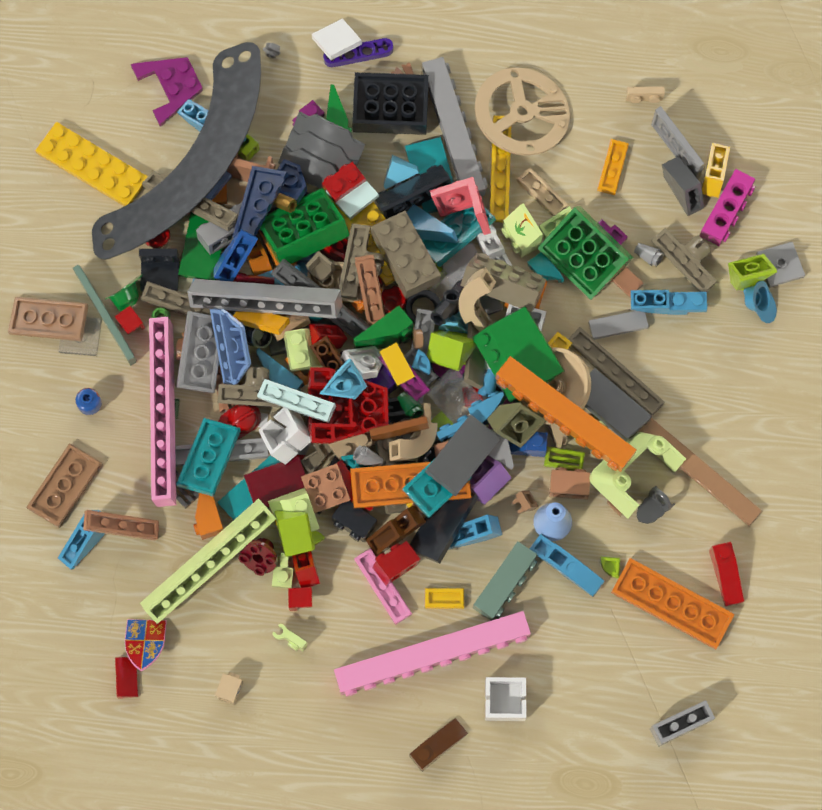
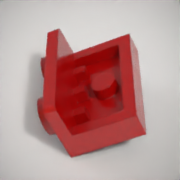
[322,162,366,202]

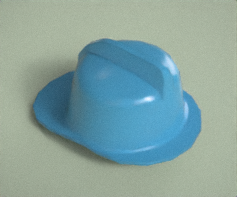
[743,281,777,323]

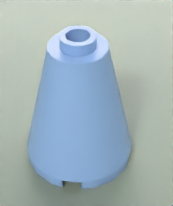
[533,502,572,541]

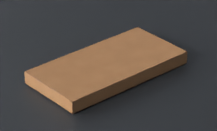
[8,297,89,341]
[26,443,102,528]

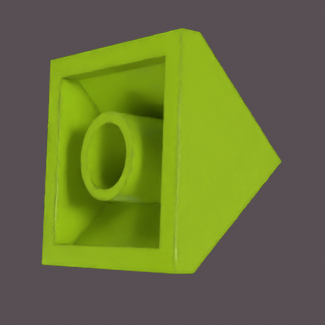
[427,331,477,371]
[274,510,315,557]

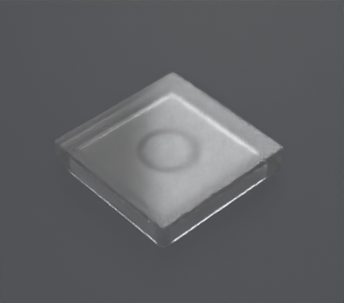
[58,317,102,356]

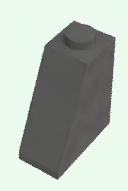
[662,157,704,216]

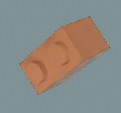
[549,467,591,500]

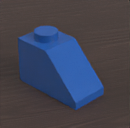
[508,432,548,457]

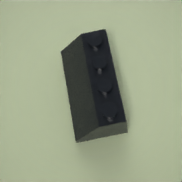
[375,165,451,219]

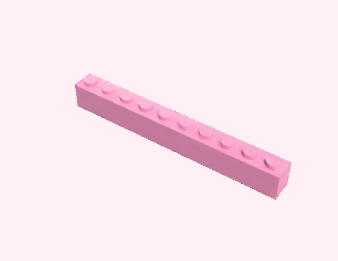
[149,317,176,507]
[334,611,531,697]

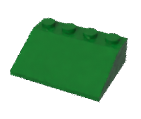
[260,188,349,264]
[538,206,634,300]
[472,307,565,403]

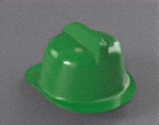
[105,274,142,311]

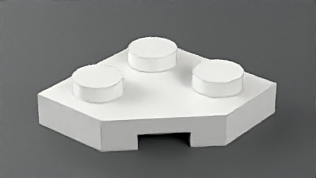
[341,346,382,379]

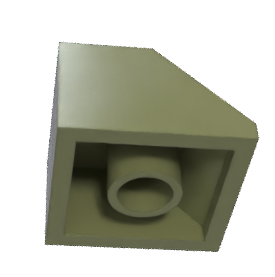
[487,403,546,448]

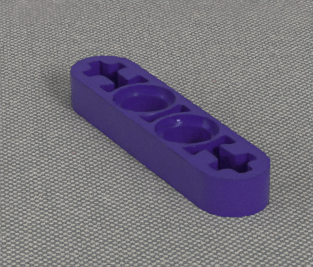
[323,38,393,67]

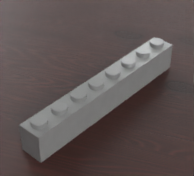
[422,57,488,196]
[187,279,342,318]

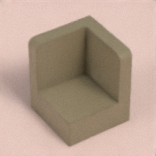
[306,251,335,284]

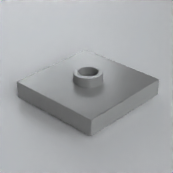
[756,242,805,288]

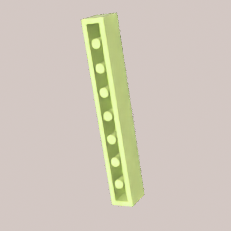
[140,499,276,624]

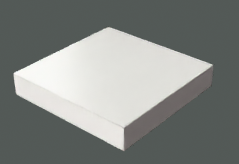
[312,19,362,60]

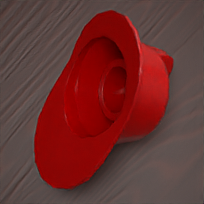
[218,405,261,440]

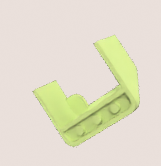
[589,431,686,519]

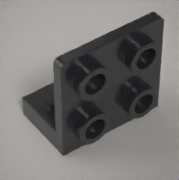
[139,248,179,292]

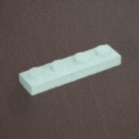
[257,379,336,423]

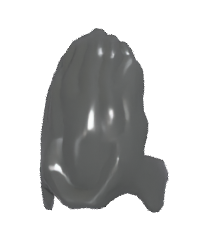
[637,486,675,524]

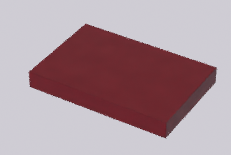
[244,456,305,508]

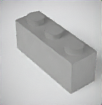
[650,700,715,747]

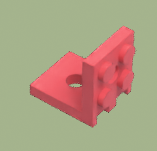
[430,177,491,235]

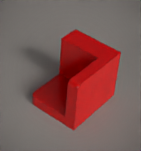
[114,306,145,334]
[288,587,313,611]

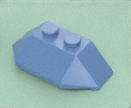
[210,308,251,385]

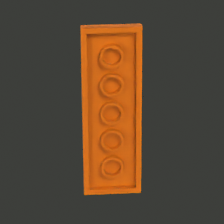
[350,462,471,508]
[611,558,735,650]

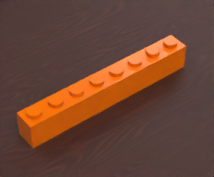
[495,356,637,472]

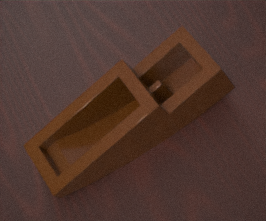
[366,506,426,556]

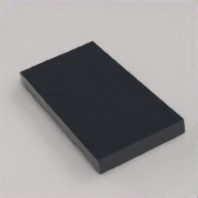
[410,493,478,564]

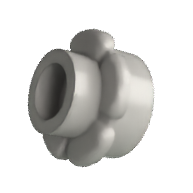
[263,43,281,58]

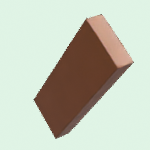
[369,416,429,442]

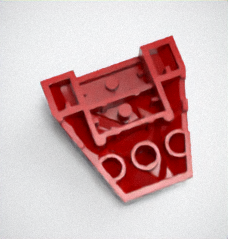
[307,367,389,444]

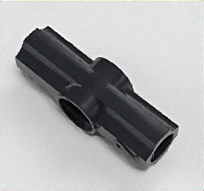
[430,280,464,326]

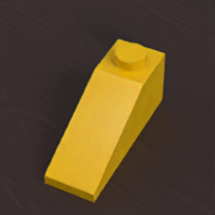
[702,143,730,198]

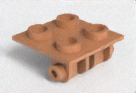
[301,464,350,513]

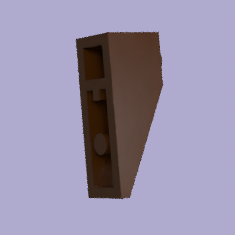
[409,718,468,772]

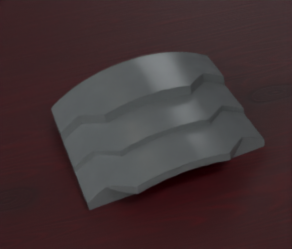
[278,112,366,189]

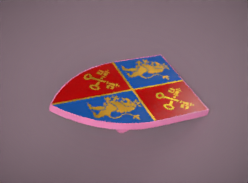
[125,619,167,672]

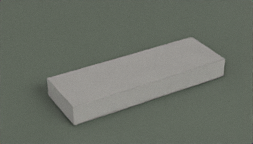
[588,311,649,340]

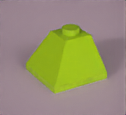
[728,254,777,291]

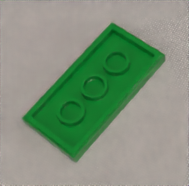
[178,212,223,280]

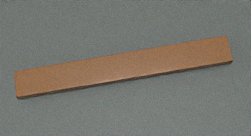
[639,418,762,526]

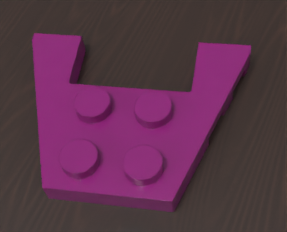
[131,57,203,127]

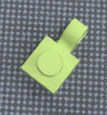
[272,553,294,588]
[273,624,307,651]

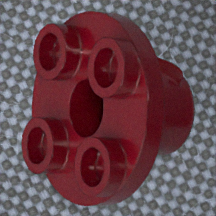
[238,538,278,576]

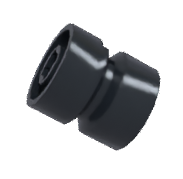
[244,325,273,348]

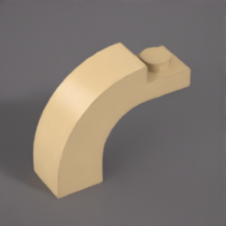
[459,267,496,332]
[389,403,437,462]

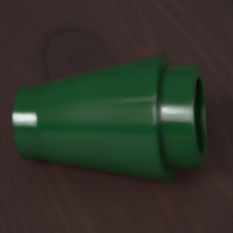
[398,392,424,419]

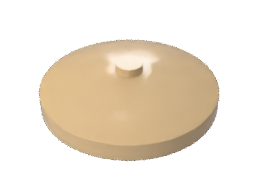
[520,348,591,425]

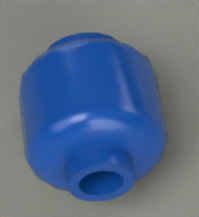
[75,388,102,415]

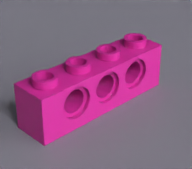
[699,169,756,246]

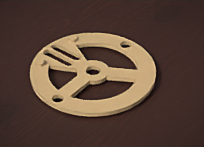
[474,68,570,156]

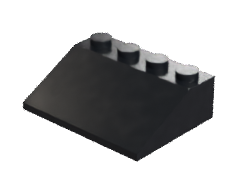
[352,72,429,135]

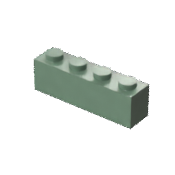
[473,541,538,621]

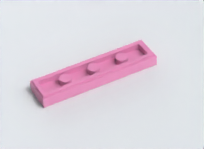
[354,548,412,625]

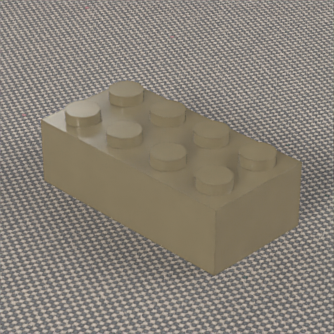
[370,211,441,299]
[460,253,546,312]

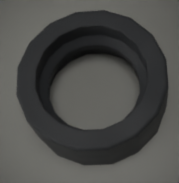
[405,290,440,325]

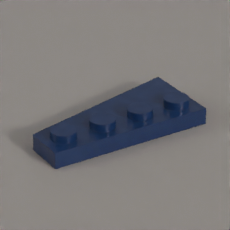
[233,166,289,238]

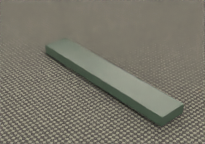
[73,265,136,366]

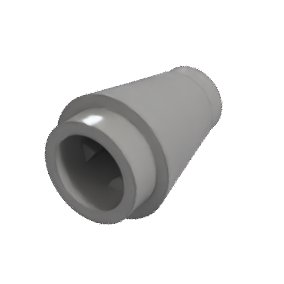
[634,243,664,267]
[353,446,383,467]

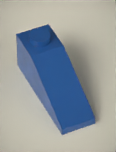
[214,229,258,282]

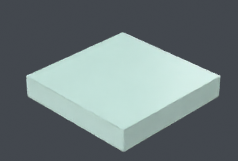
[326,181,379,220]

